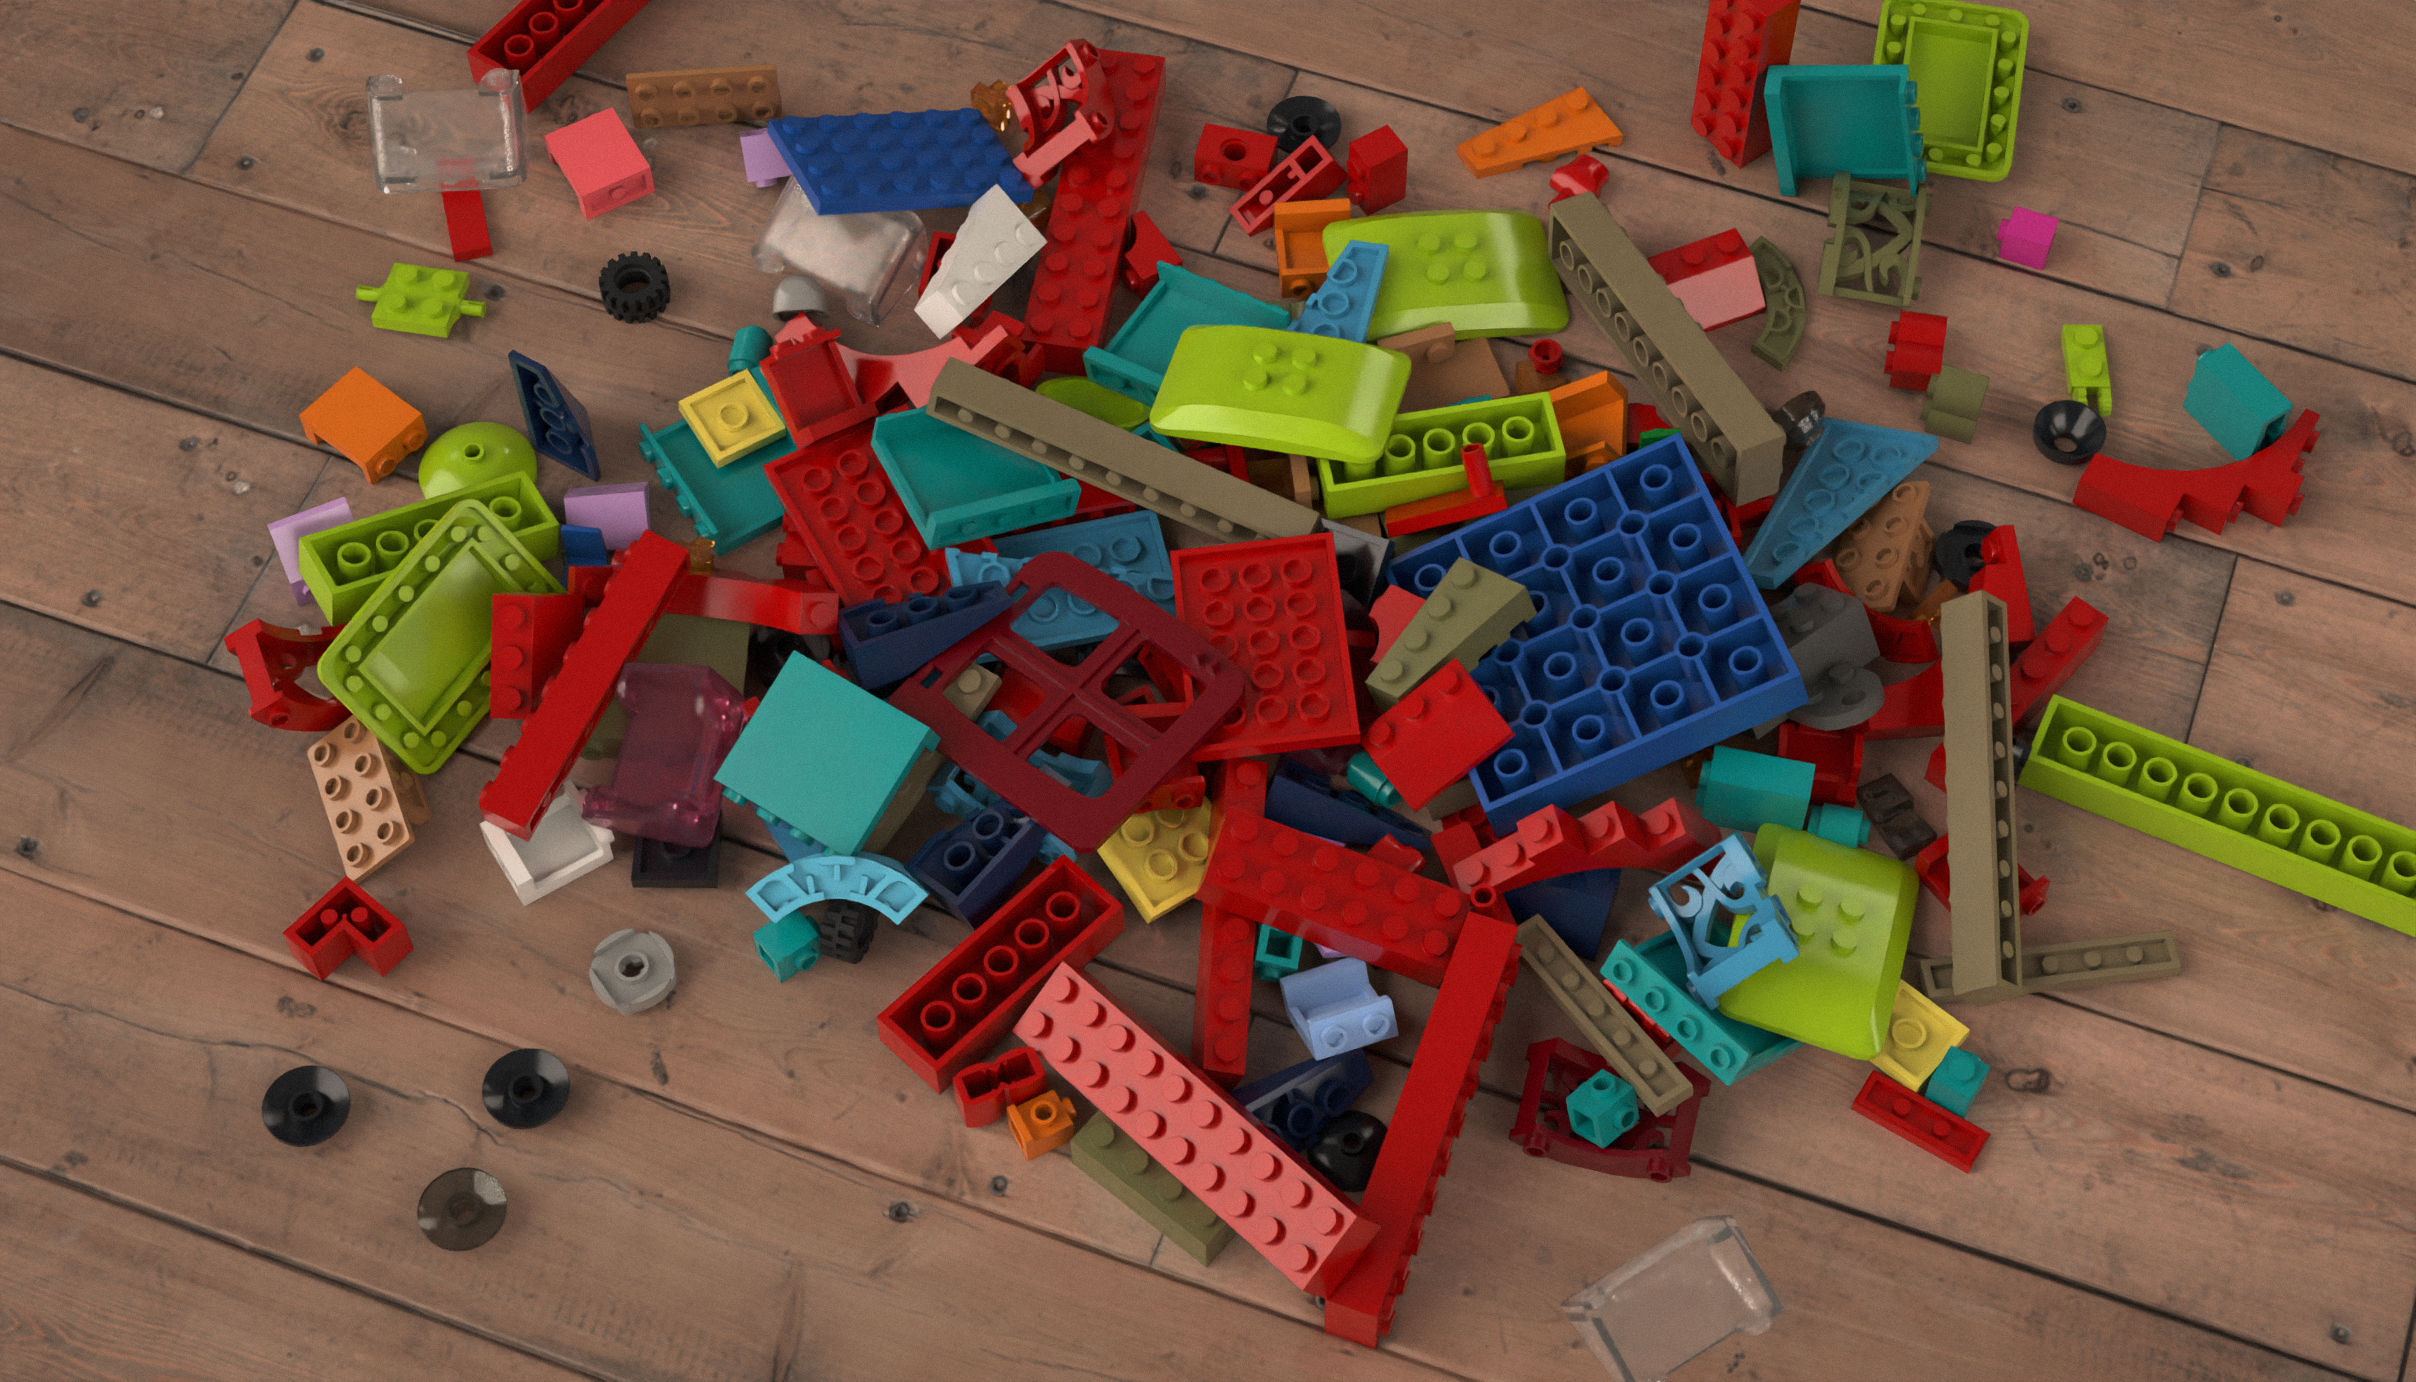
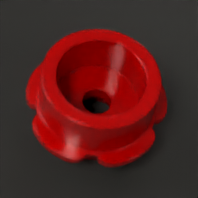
[1527,339,1565,375]

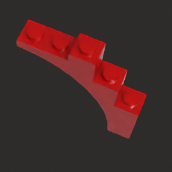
[2072,408,2321,543]
[1453,797,1726,907]

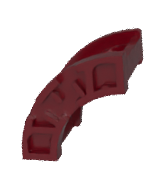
[1508,1037,1711,1183]

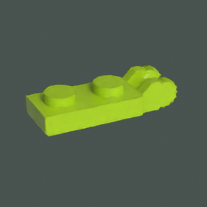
[2061,324,2112,416]

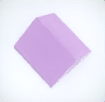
[564,482,650,555]

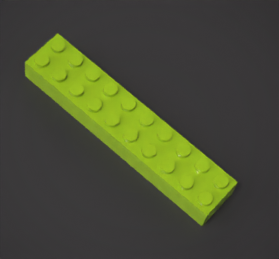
[2017,694,2416,938]

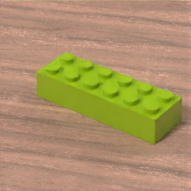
[1314,391,1566,520]
[299,470,560,627]

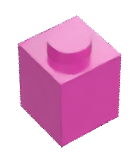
[1996,206,2059,270]

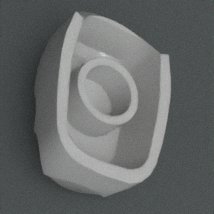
[772,275,829,321]

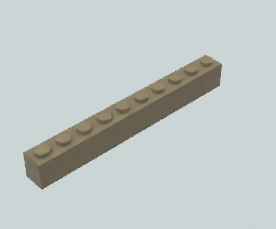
[926,356,1320,544]
[1940,589,2023,1007]

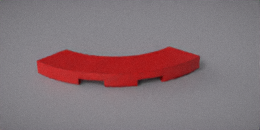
[1792,558,1939,664]

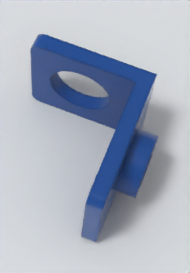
[560,525,609,592]

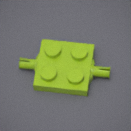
[356,262,486,338]

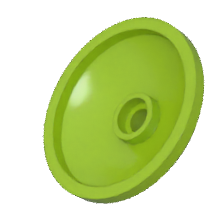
[1035,376,1151,433]
[419,422,538,499]

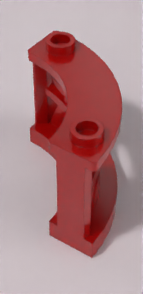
[1005,38,1115,191]
[224,618,353,732]

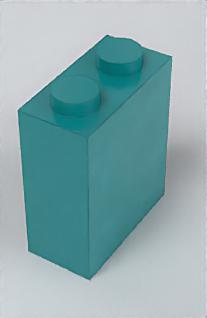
[2183,342,2294,461]
[1695,745,1816,834]

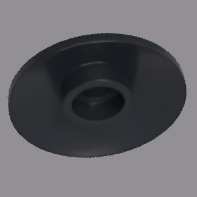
[1267,96,1341,154]
[482,1048,570,1129]
[262,1065,351,1147]
[1307,1110,1388,1192]

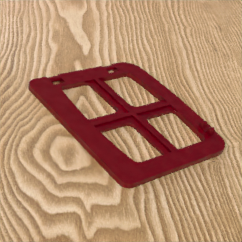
[887,551,1245,854]

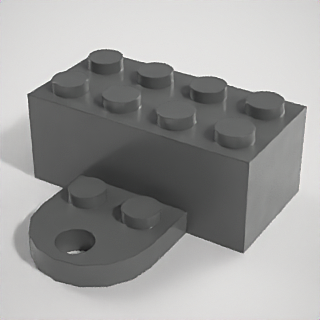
[1740,582,1886,740]

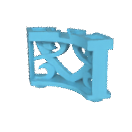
[745,851,930,925]

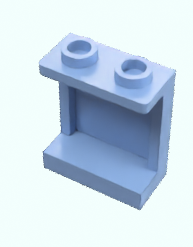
[1279,957,1399,1061]

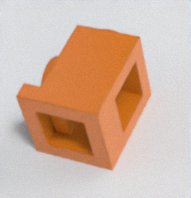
[1006,1089,1078,1161]

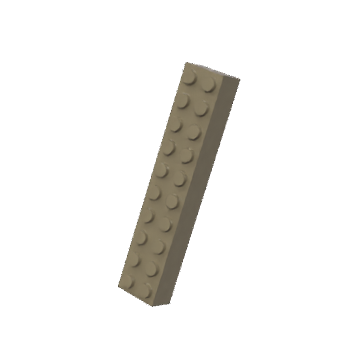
[1548,191,1786,507]

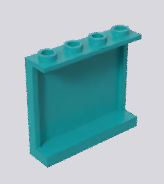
[1764,65,1927,197]
[1082,260,1291,407]
[638,365,798,557]
[871,385,1082,551]
[713,650,941,856]
[1599,916,1807,1087]

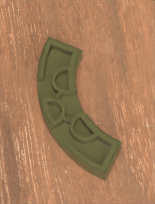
[1749,235,1807,372]

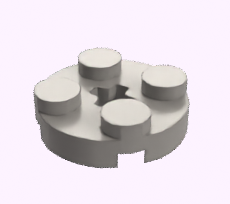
[589,929,677,1015]

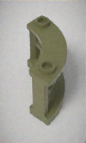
[1816,169,1933,308]

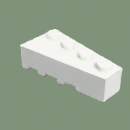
[914,184,1047,339]

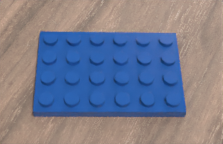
[767,108,1034,216]

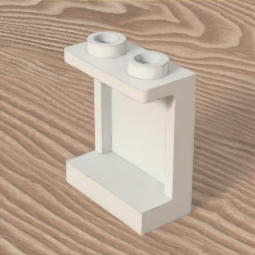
[480,779,615,906]

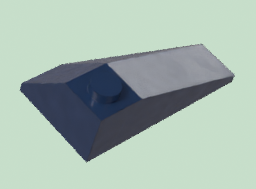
[508,350,601,482]
[1445,868,1623,962]
[1228,1047,1374,1154]

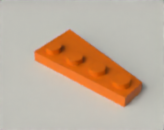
[1457,86,1623,179]

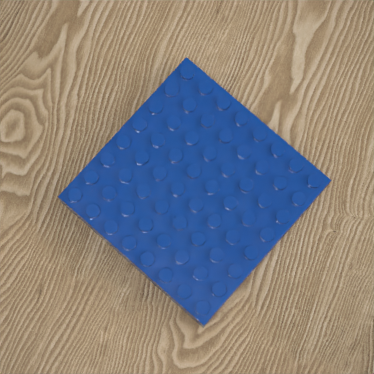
[1385,432,1810,838]

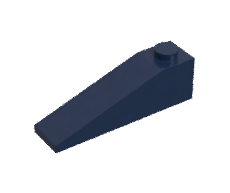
[837,580,1012,690]
[1264,755,1432,850]
[904,764,1075,931]

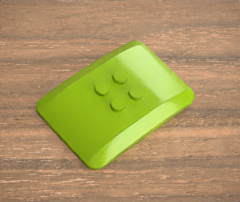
[1872,0,2029,182]
[1322,209,1570,345]
[1149,324,1411,464]
[317,499,567,775]
[1717,823,1920,1061]

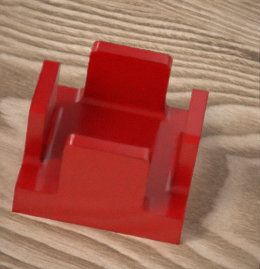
[951,310,1045,390]
[1774,722,1864,808]

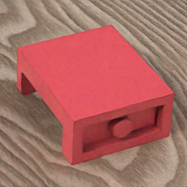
[544,107,655,220]

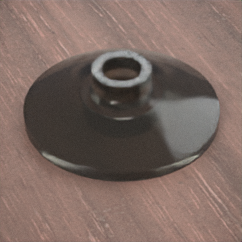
[417,1168,507,1252]

